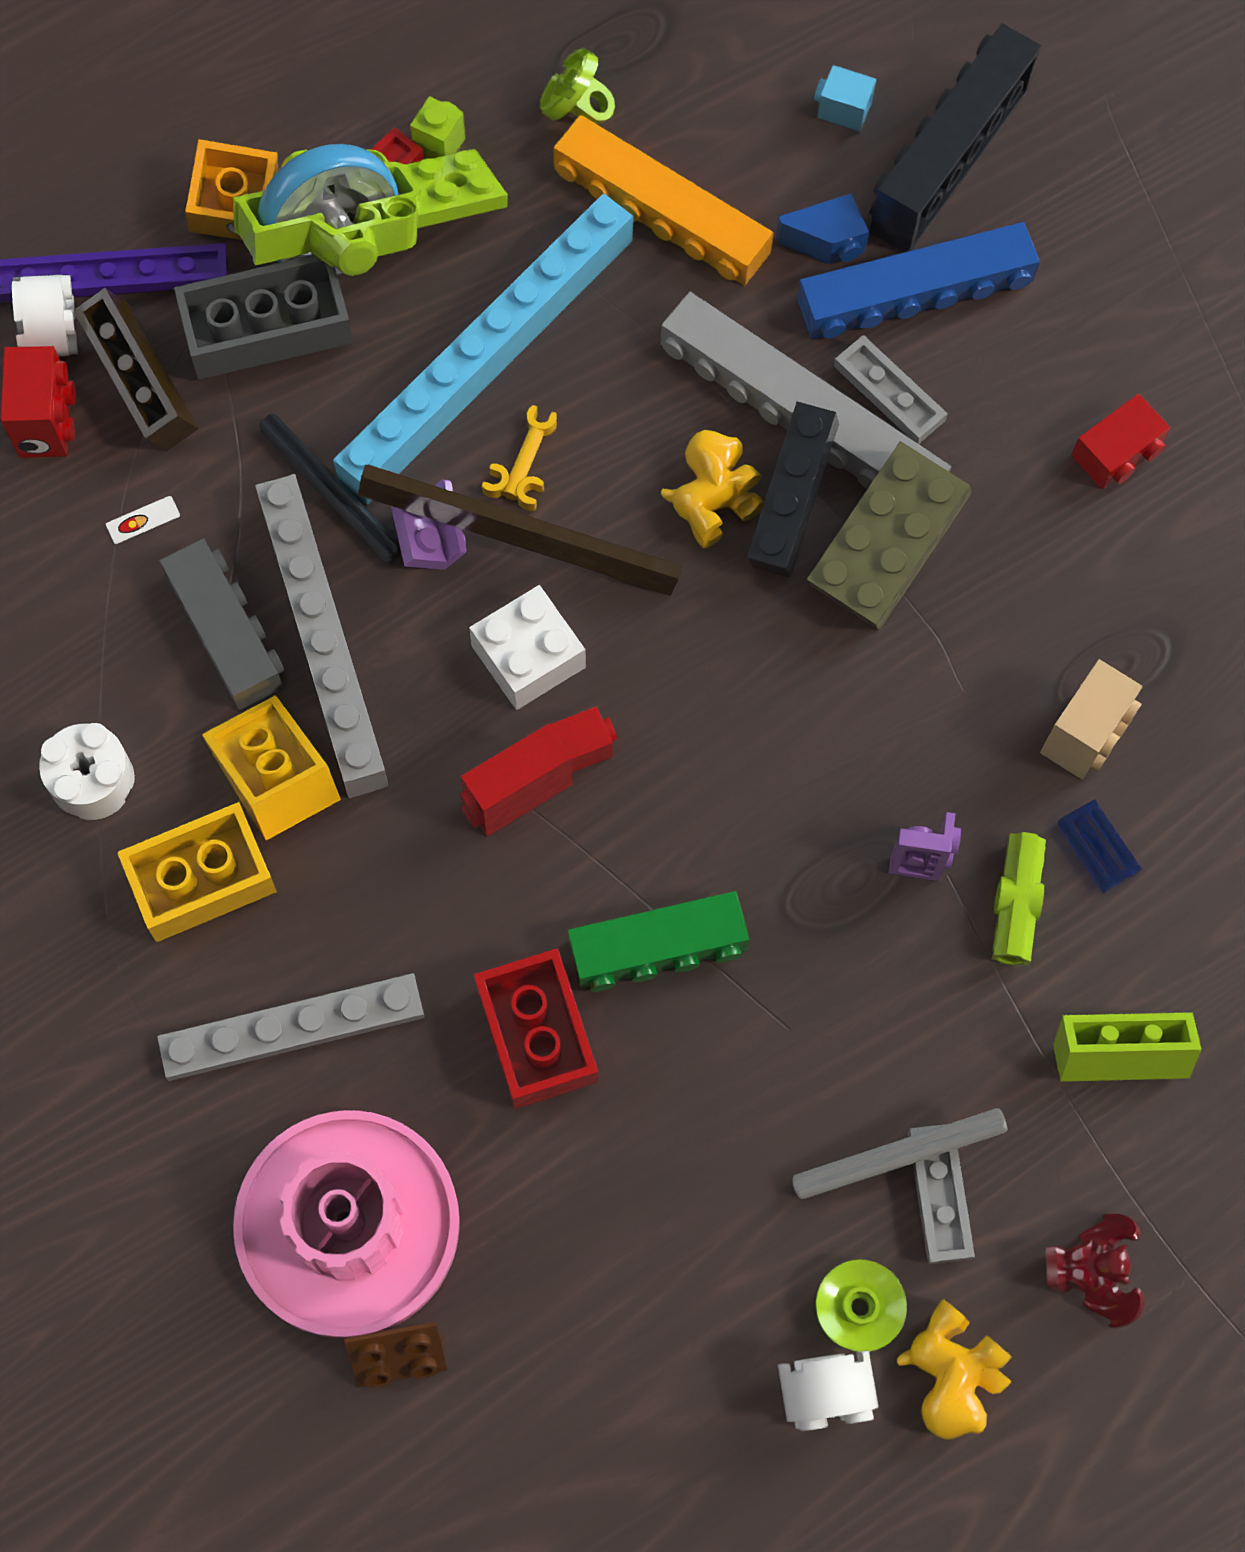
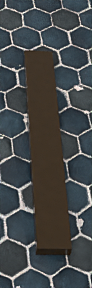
[358,464,682,596]

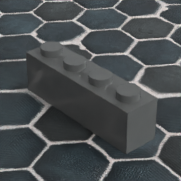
[159,538,285,710]

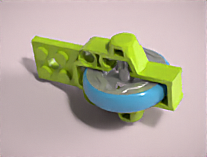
[233,144,508,276]

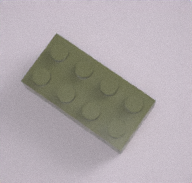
[807,441,971,630]

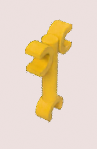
[482,405,557,511]

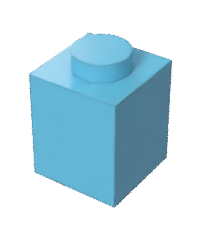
[814,65,876,132]

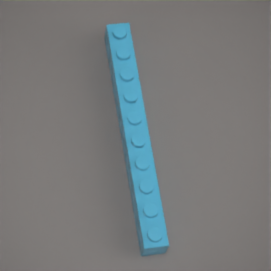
[333,193,633,505]

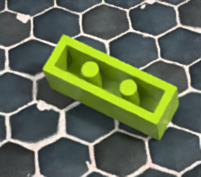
[1053,1012,1202,1082]

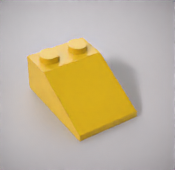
[202,695,341,840]

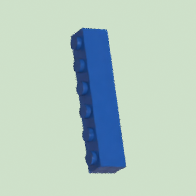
[797,222,1040,339]

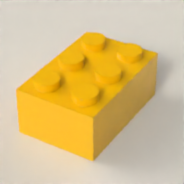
[117,802,277,942]

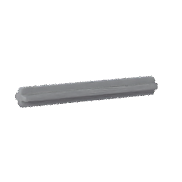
[792,1108,1007,1199]

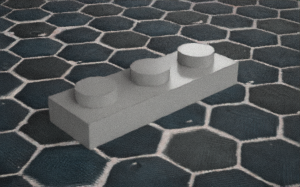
[834,335,948,444]
[908,1124,975,1264]

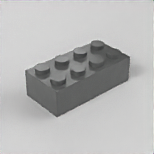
[174,255,353,380]

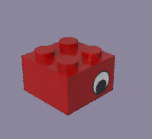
[1,346,76,458]

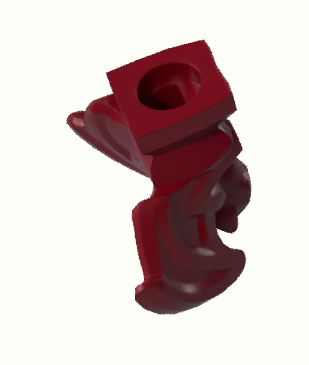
[1046,1213,1145,1329]

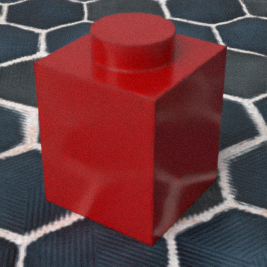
[550,706,617,773]

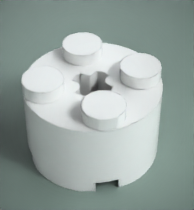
[12,275,78,356]
[39,723,135,820]
[778,1350,878,1431]

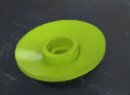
[816,1259,907,1352]

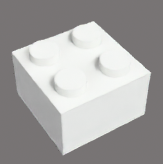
[469,585,586,710]

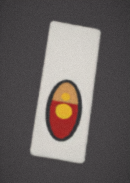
[106,496,180,544]

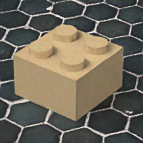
[1040,659,1143,780]

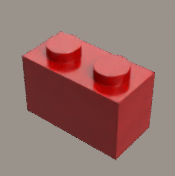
[1071,393,1171,490]

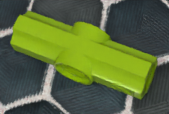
[992,832,1046,966]

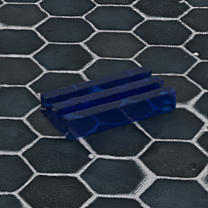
[1057,799,1142,893]

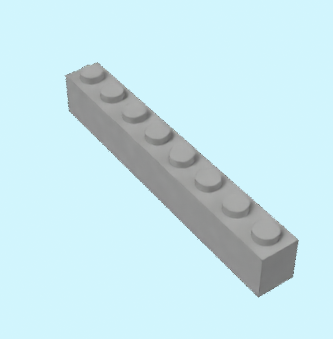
[660,292,951,489]
[255,474,389,798]

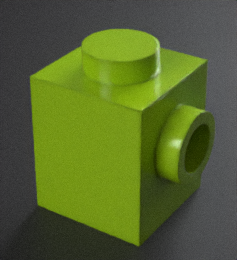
[410,96,465,159]

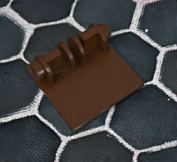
[344,1322,448,1388]

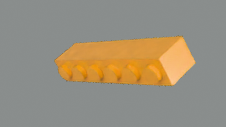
[554,115,774,286]

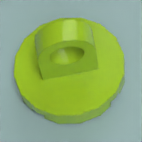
[540,48,615,125]

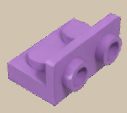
[391,479,466,570]
[888,812,961,881]

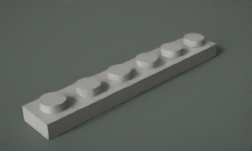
[157,973,425,1081]

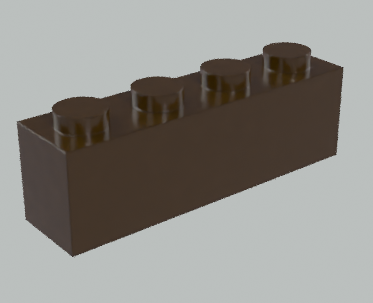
[73,288,199,451]

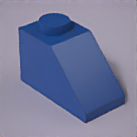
[776,194,869,264]

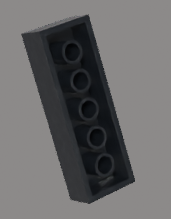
[869,23,1042,252]

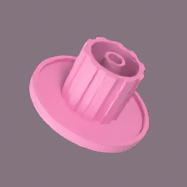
[233,1110,460,1338]

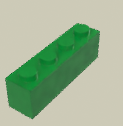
[568,891,749,992]

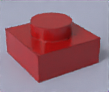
[371,127,424,165]

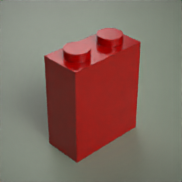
[459,723,573,837]

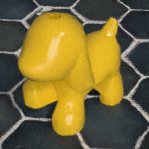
[661,430,764,548]
[897,1299,1012,1440]

